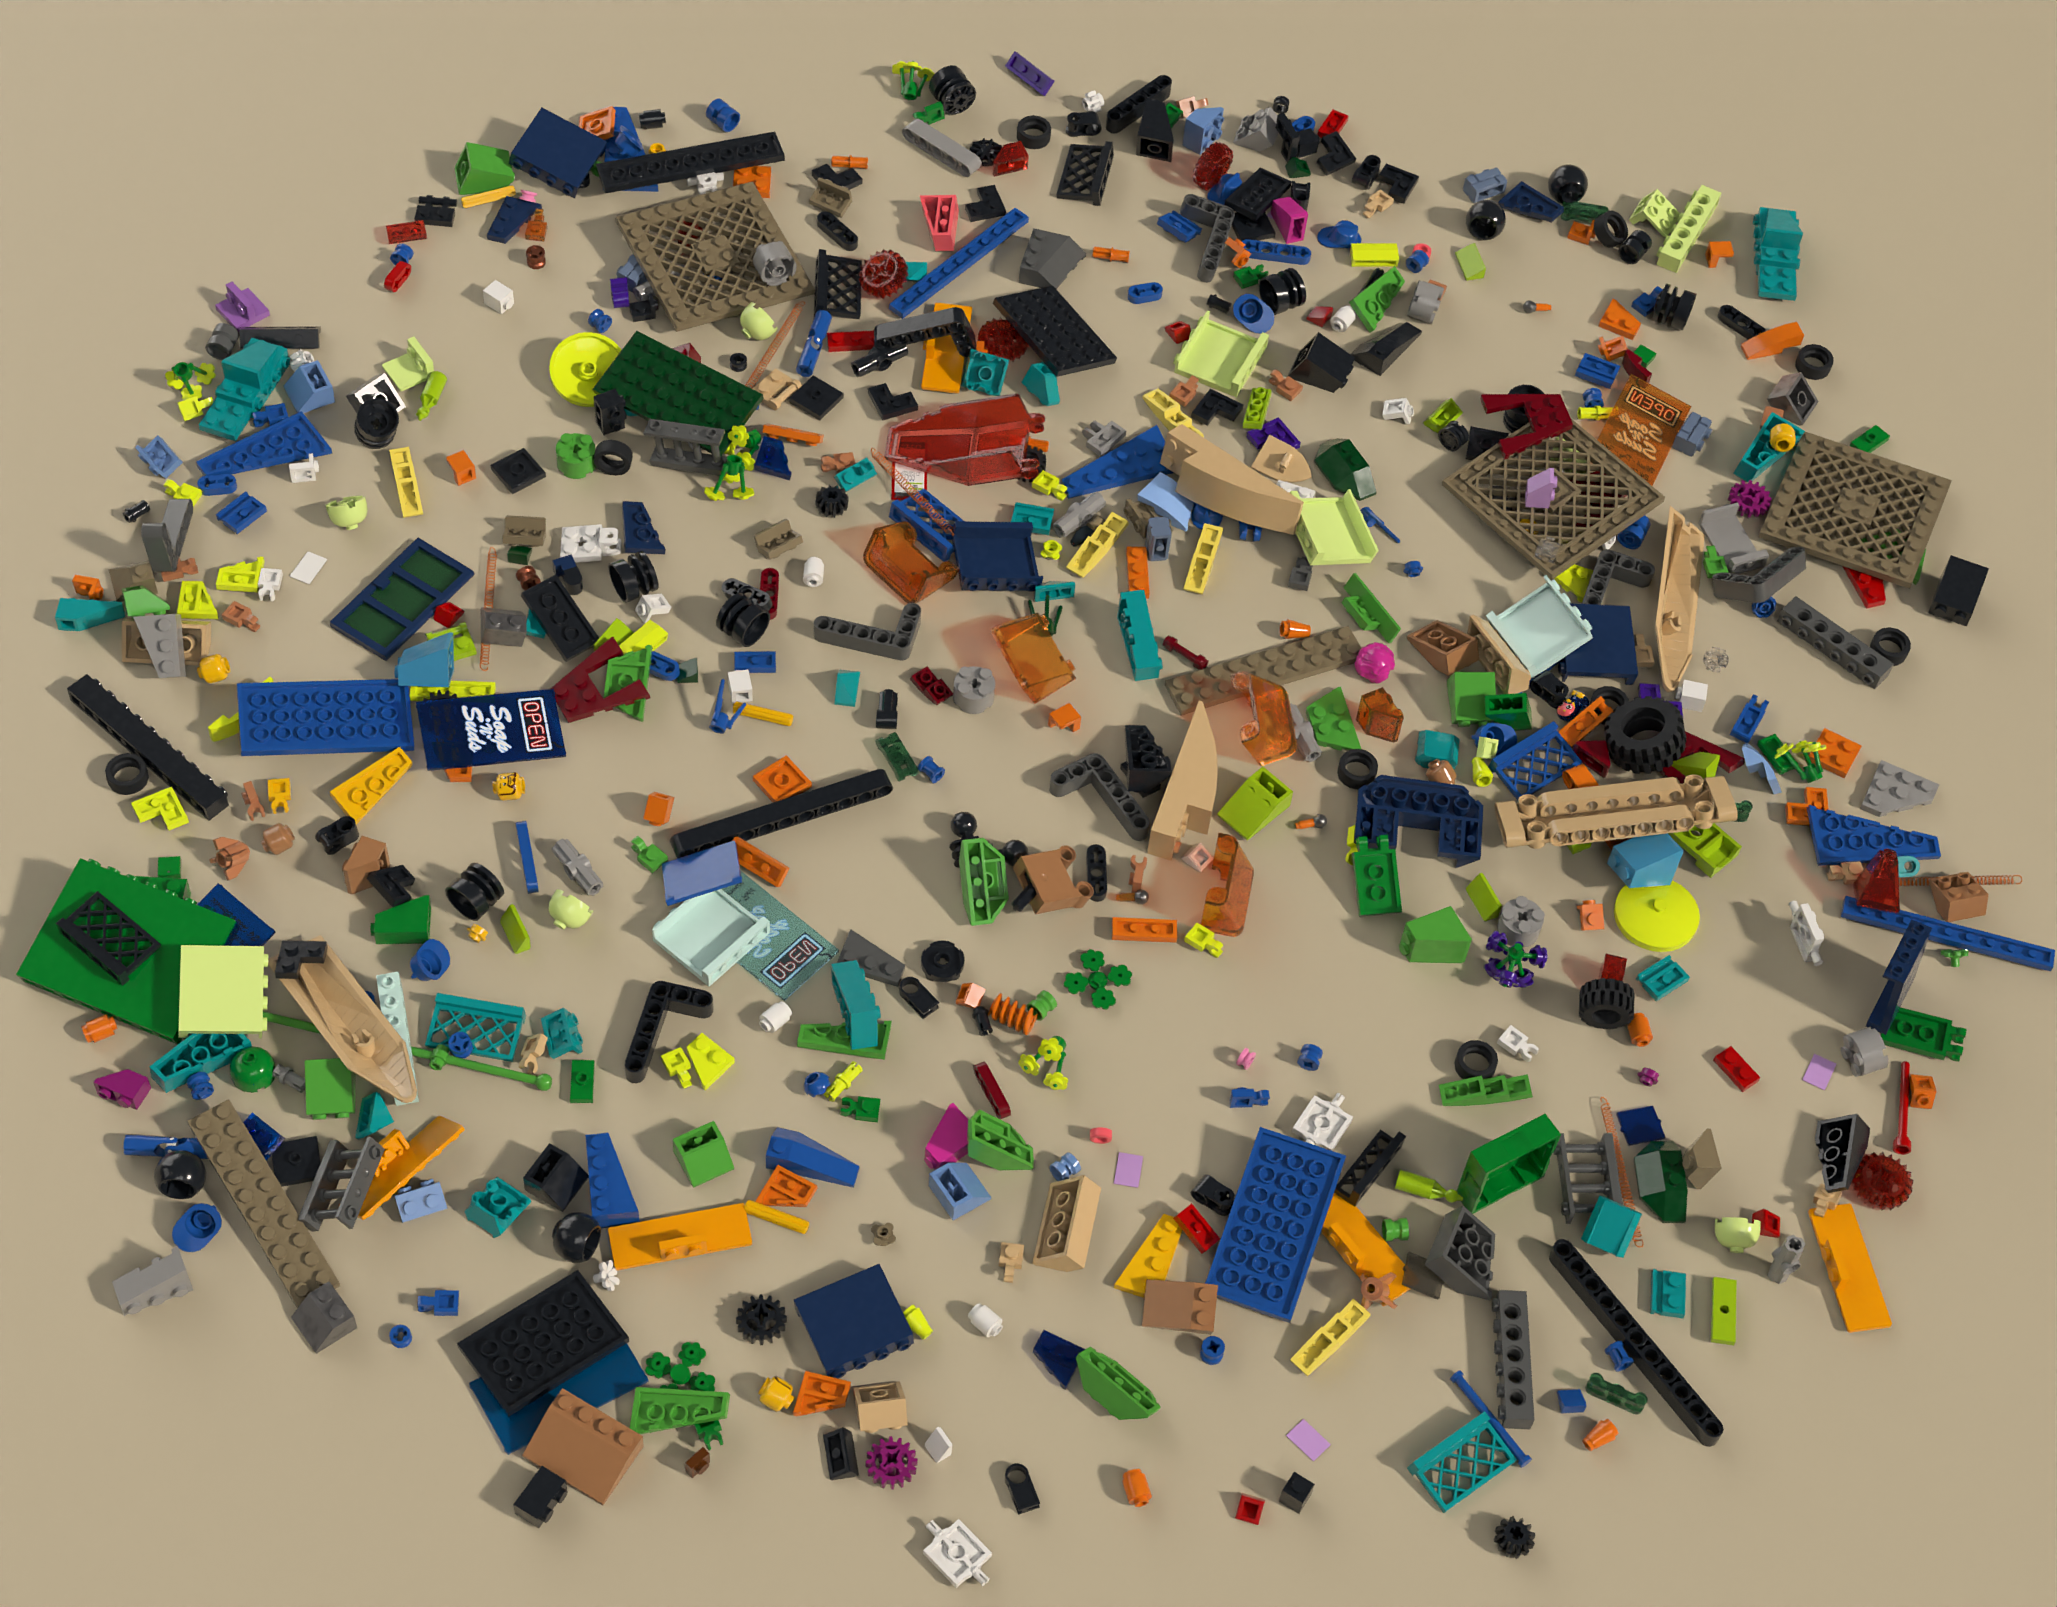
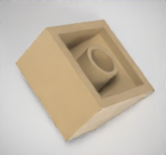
[853,1381,908,1433]

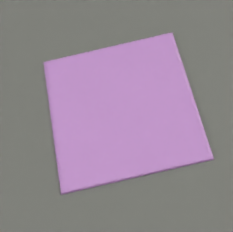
[1803,1054,1836,1090]
[1114,1152,1143,1188]
[1286,1419,1331,1461]

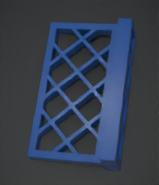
[889,488,964,562]
[1488,721,1582,801]

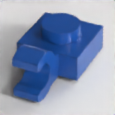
[1631,286,1663,317]
[252,403,289,427]
[417,1290,459,1316]

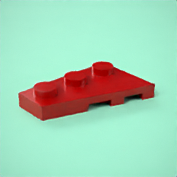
[1842,566,1886,609]

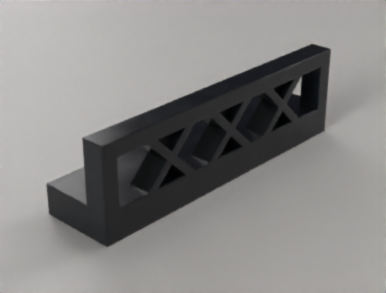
[239,326,321,349]
[1334,1129,1406,1206]

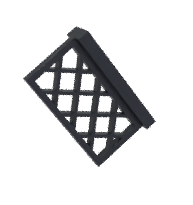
[1056,141,1114,206]
[814,249,862,319]
[56,891,161,986]

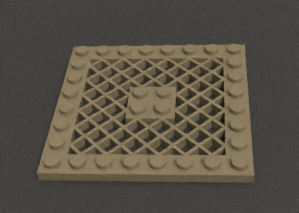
[616,182,815,332]
[1442,419,1665,580]
[1759,432,1952,589]

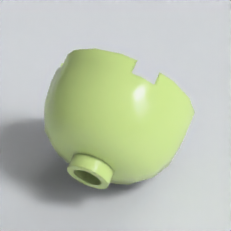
[740,302,778,341]
[325,495,368,530]
[548,889,594,930]
[1715,1217,1761,1253]

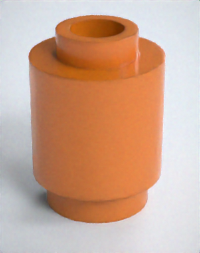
[1627,1013,1653,1047]
[81,1014,118,1043]
[1122,1469,1152,1507]

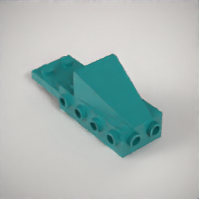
[1753,207,1803,301]
[199,338,290,441]

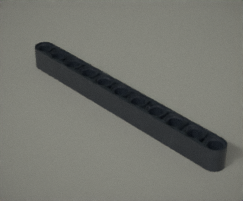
[670,769,893,859]
[1549,1239,1724,1447]

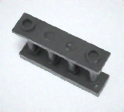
[643,419,727,477]
[1553,1133,1623,1224]
[297,1137,385,1232]

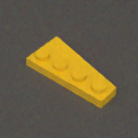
[330,747,412,825]
[1114,1214,1183,1298]

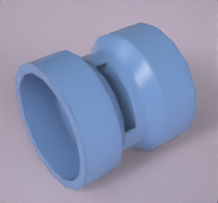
[1049,1152,1081,1181]

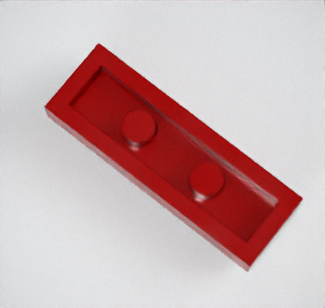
[827,330,875,352]

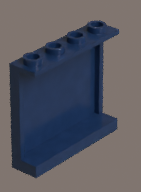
[509,107,607,198]
[951,521,1043,591]
[1558,603,1638,685]
[1865,919,1932,1035]
[794,1264,914,1379]

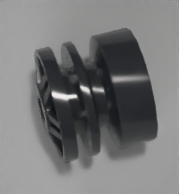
[929,65,976,115]
[1259,268,1306,315]
[1652,283,1697,330]
[1503,384,1544,433]
[354,398,399,449]
[608,551,659,603]
[716,593,770,647]
[445,863,504,921]

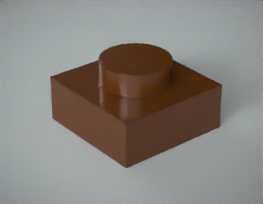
[685,1447,710,1478]

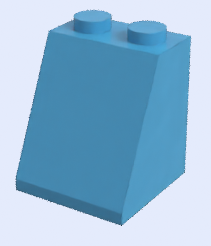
[394,632,454,687]
[1607,833,1684,888]

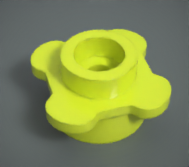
[1041,540,1062,560]

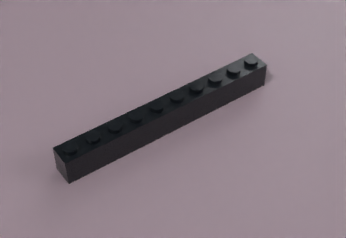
[67,674,229,821]

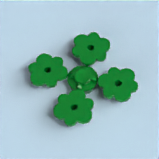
[1064,949,1132,1010]
[645,1342,715,1391]

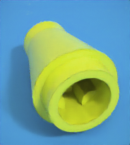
[1471,757,1493,787]
[903,1304,933,1340]

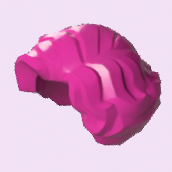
[1355,642,1395,684]

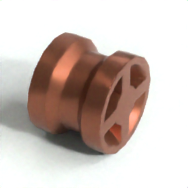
[526,245,546,269]
[516,566,541,591]

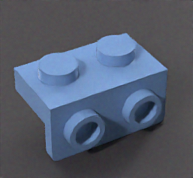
[135,435,183,479]
[394,1179,448,1223]

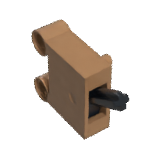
[1011,845,1094,915]

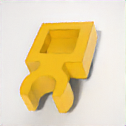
[268,778,291,814]

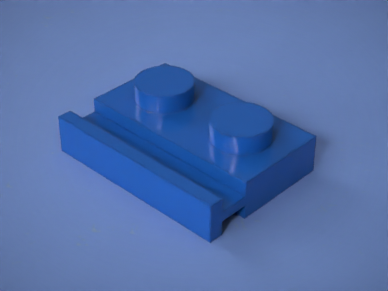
[1157,210,1202,243]
[1575,353,1620,389]
[216,491,267,534]

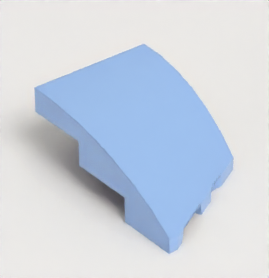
[1137,472,1194,532]
[1742,743,1782,794]

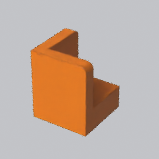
[1705,241,1734,268]
[446,450,476,486]
[1048,703,1081,732]

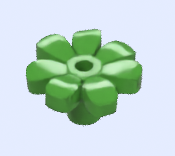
[1941,949,1968,967]

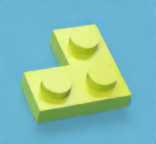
[131,787,189,831]

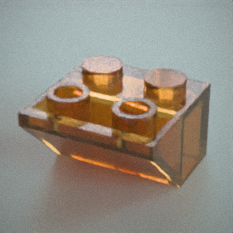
[1356,687,1404,743]

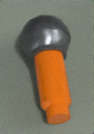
[1523,300,1551,313]
[1295,814,1327,829]

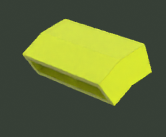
[1350,243,1399,267]
[619,620,668,657]

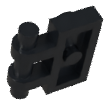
[414,195,457,227]

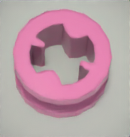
[519,190,537,202]
[1236,1048,1256,1070]

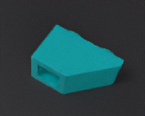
[1021,362,1060,406]

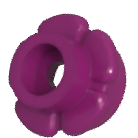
[1638,1067,1659,1087]

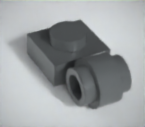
[1288,556,1313,591]

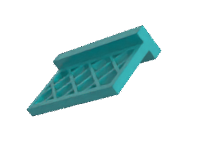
[425,993,526,1062]
[1407,1411,1517,1513]

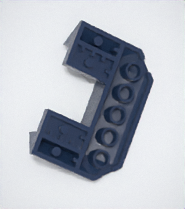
[1354,775,1483,868]

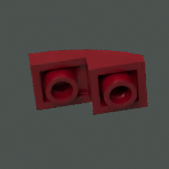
[1622,349,1652,390]
[910,666,953,705]

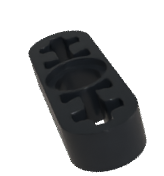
[817,211,858,251]
[1718,305,1766,340]
[722,578,773,611]
[1086,844,1107,902]

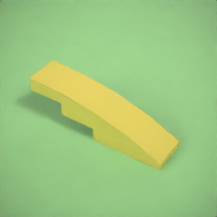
[1142,388,1204,438]
[389,447,423,518]
[1066,512,1129,578]
[1183,523,1223,595]
[1290,1299,1371,1376]

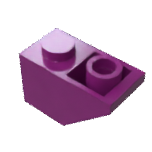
[93,1069,151,1110]

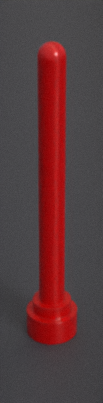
[1893,1061,1911,1155]

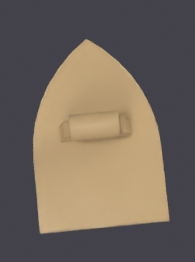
[1251,435,1312,483]

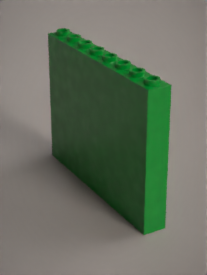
[16,858,241,1045]

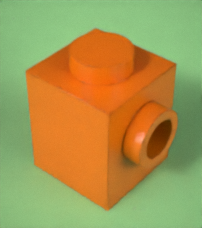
[643,792,675,826]

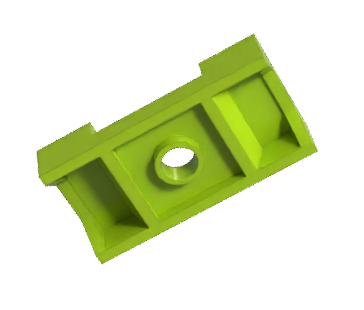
[1668,823,1742,878]

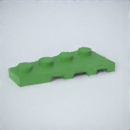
[1349,266,1405,333]
[797,1021,892,1060]
[630,1387,730,1435]

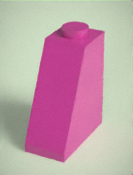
[1271,197,1308,244]
[924,1103,969,1170]

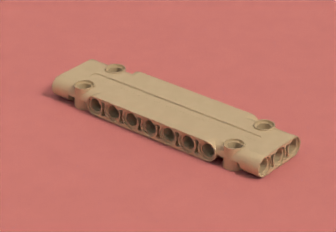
[1495,775,1738,849]

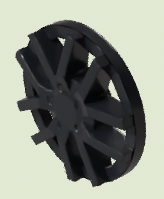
[969,138,1003,166]

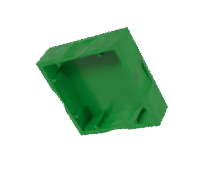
[1457,1113,1561,1214]

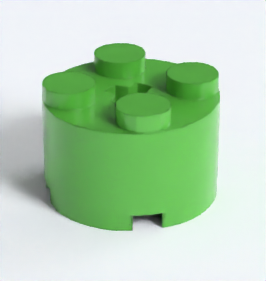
[556,433,596,479]

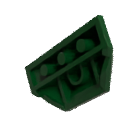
[1314,438,1377,501]
[1633,1141,1688,1223]

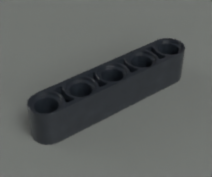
[1106,75,1172,134]

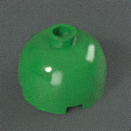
[230,1046,276,1093]

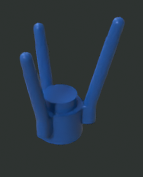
[1360,507,1400,543]
[709,679,746,734]

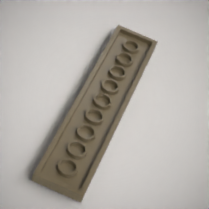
[1165,626,1361,715]
[187,1099,340,1308]

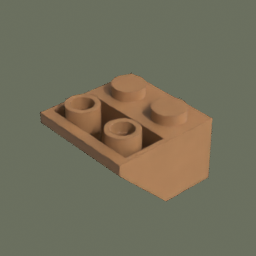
[342,836,390,894]
[1929,872,1989,922]

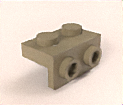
[809,177,852,218]
[1124,498,1158,539]
[502,515,546,547]
[754,519,803,559]

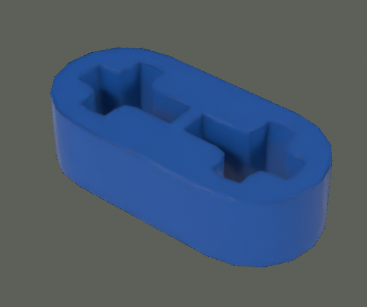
[1128,282,1163,304]
[197,474,237,496]

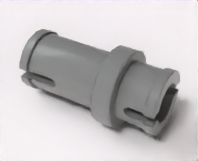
[272,1064,306,1093]

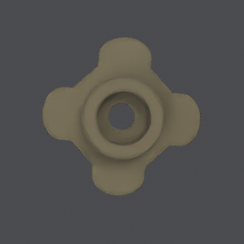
[871,1223,896,1246]

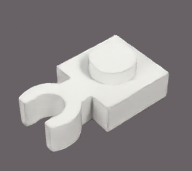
[258,568,283,602]
[1497,1025,1539,1062]

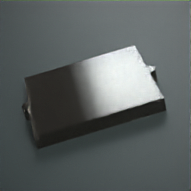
[1402,1252,1445,1300]

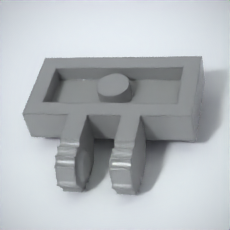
[1082,420,1126,457]

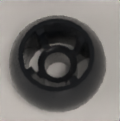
[1548,164,1588,204]
[1466,200,1506,240]
[154,1150,206,1199]
[552,1212,601,1263]

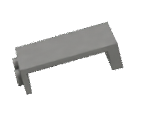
[1699,503,1769,574]

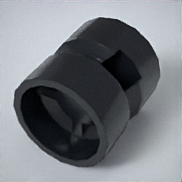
[1618,230,1652,264]

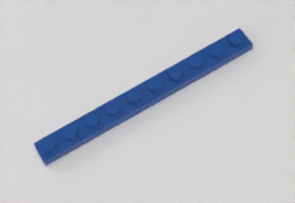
[889,208,1029,319]
[1841,896,2055,972]

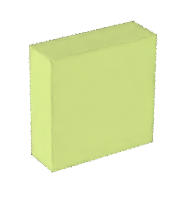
[1476,736,1499,760]

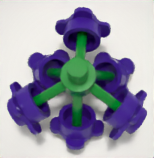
[1484,931,1548,988]

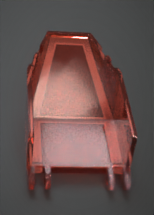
[884,393,1045,486]

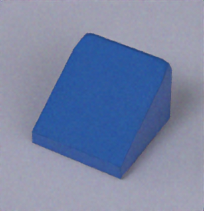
[1557,1389,1587,1414]

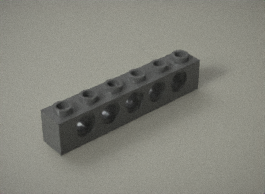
[1777,596,1894,689]
[1492,1290,1535,1430]

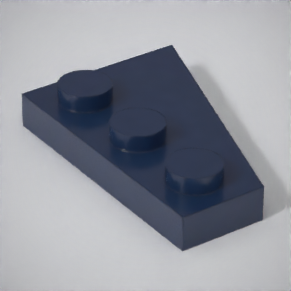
[1498,181,1564,223]
[487,196,542,244]
[622,501,666,555]

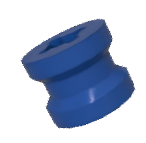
[390,244,414,265]
[1406,250,1429,273]
[588,309,612,333]
[1583,388,1604,407]
[448,1032,473,1058]
[1297,1044,1323,1071]
[186,1072,214,1100]
[1200,1336,1225,1365]

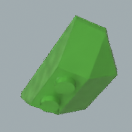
[959,838,1009,926]
[967,1109,1034,1171]
[1076,1347,1161,1420]

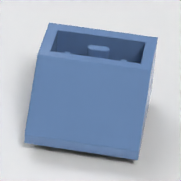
[1182,107,1224,155]
[284,360,335,413]
[929,1163,991,1220]

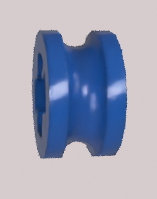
[389,1325,412,1348]

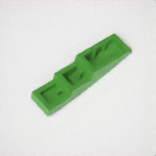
[1439,1074,1533,1106]

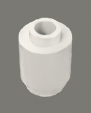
[1330,305,1356,332]
[803,557,824,587]
[759,1001,792,1033]
[968,1303,1003,1337]

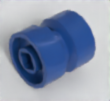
[706,98,740,132]
[1617,515,1651,549]

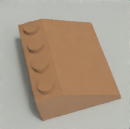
[522,1388,644,1505]

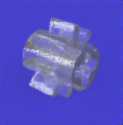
[1703,647,1729,673]

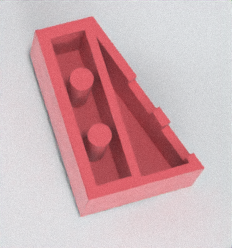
[920,195,959,251]

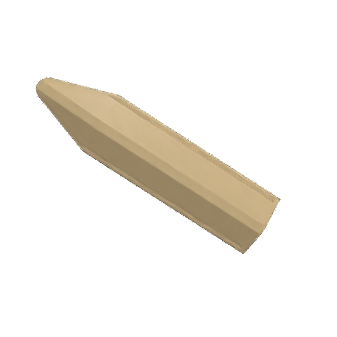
[1655,506,1705,692]
[268,935,417,1103]

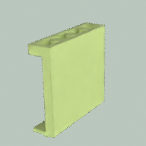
[1173,310,1269,398]
[1289,489,1379,565]
[179,945,268,1038]

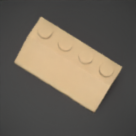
[1467,615,1531,694]
[122,618,211,666]
[1033,1175,1101,1272]

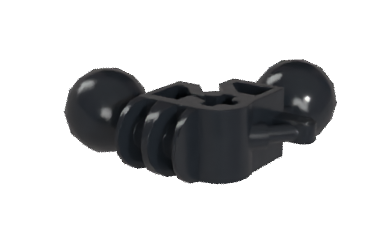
[949,812,1028,868]

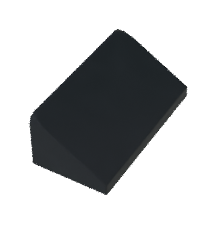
[823,1427,859,1480]

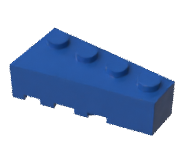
[585,1133,640,1228]

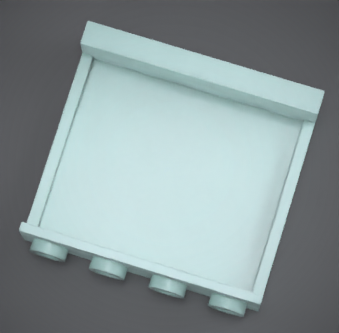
[1486,575,1593,679]
[652,889,770,987]

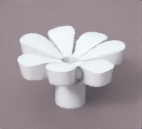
[593,1260,620,1291]

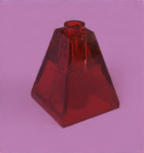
[1853,849,1900,913]

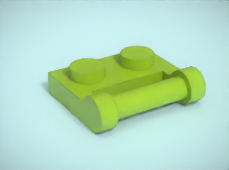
[425,622,477,661]

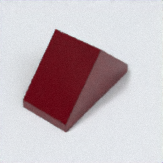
[1573,740,1611,778]

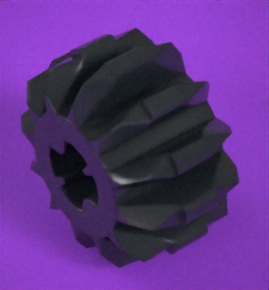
[815,484,849,518]
[1494,1516,1535,1559]

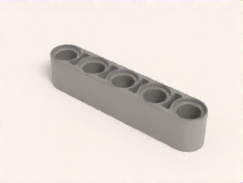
[902,119,982,177]

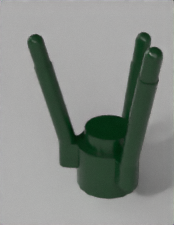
[1028,595,1063,638]

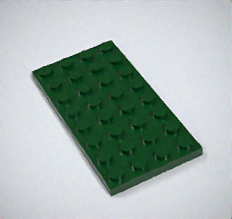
[593,330,764,456]

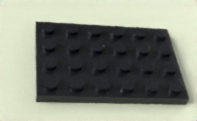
[993,286,1117,377]
[457,1270,629,1417]

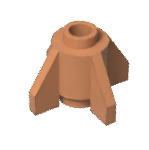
[209,837,250,881]
[1360,1272,1398,1310]

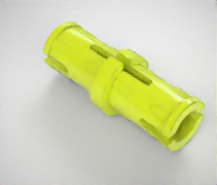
[1577,405,1618,421]
[824,1061,863,1102]

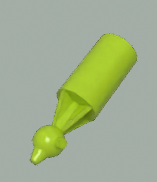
[416,371,447,421]
[1394,1169,1463,1203]

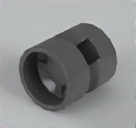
[206,323,239,360]

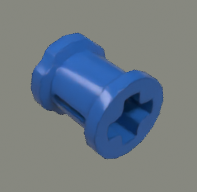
[918,756,945,783]
[1604,1341,1634,1372]

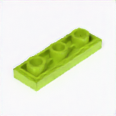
[1243,387,1271,430]
[1711,1277,1737,1346]

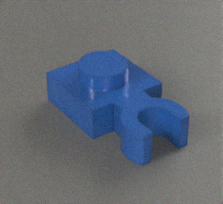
[1229,1087,1270,1108]

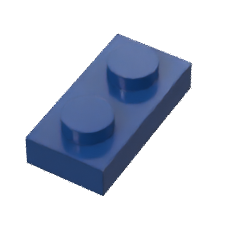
[735,651,776,673]

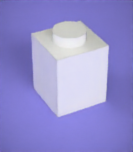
[483,280,514,314]
[728,669,753,704]
[1675,680,1708,712]

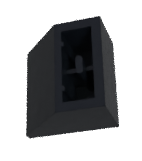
[523,1143,589,1212]

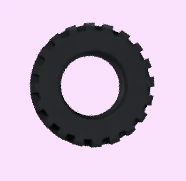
[1604,696,1686,774]

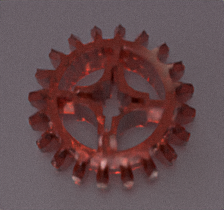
[1192,142,1233,191]
[859,249,909,299]
[978,317,1028,362]
[1852,1152,1914,1211]

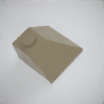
[109,560,158,602]
[1682,1128,1722,1189]

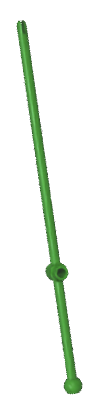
[263,1011,552,1091]

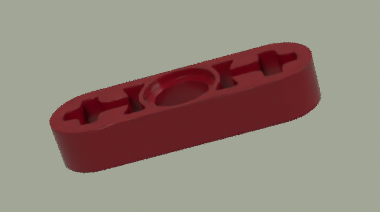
[759,568,779,620]
[973,1061,1011,1120]

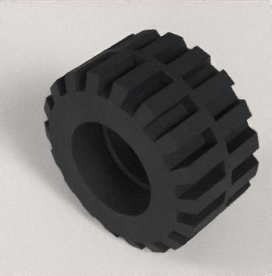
[1579,978,1635,1029]

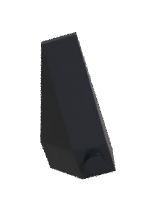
[1351,322,1422,376]
[1125,725,1172,793]
[1815,1114,1870,1193]

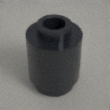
[639,109,666,129]

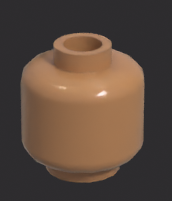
[1426,759,1457,784]
[261,823,295,855]

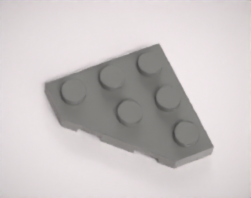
[1860,760,1939,817]

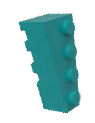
[1733,412,1805,482]
[1117,590,1163,681]
[831,960,881,1050]
[149,1034,252,1093]

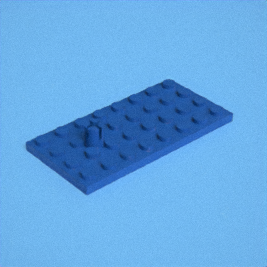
[237,679,414,756]
[1205,1127,1346,1323]

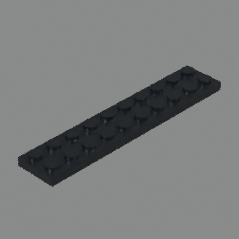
[596,131,785,194]

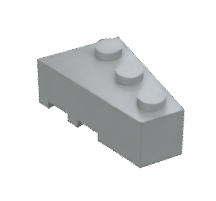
[133,614,186,678]
[112,1246,193,1316]

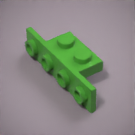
[1341,573,1401,643]

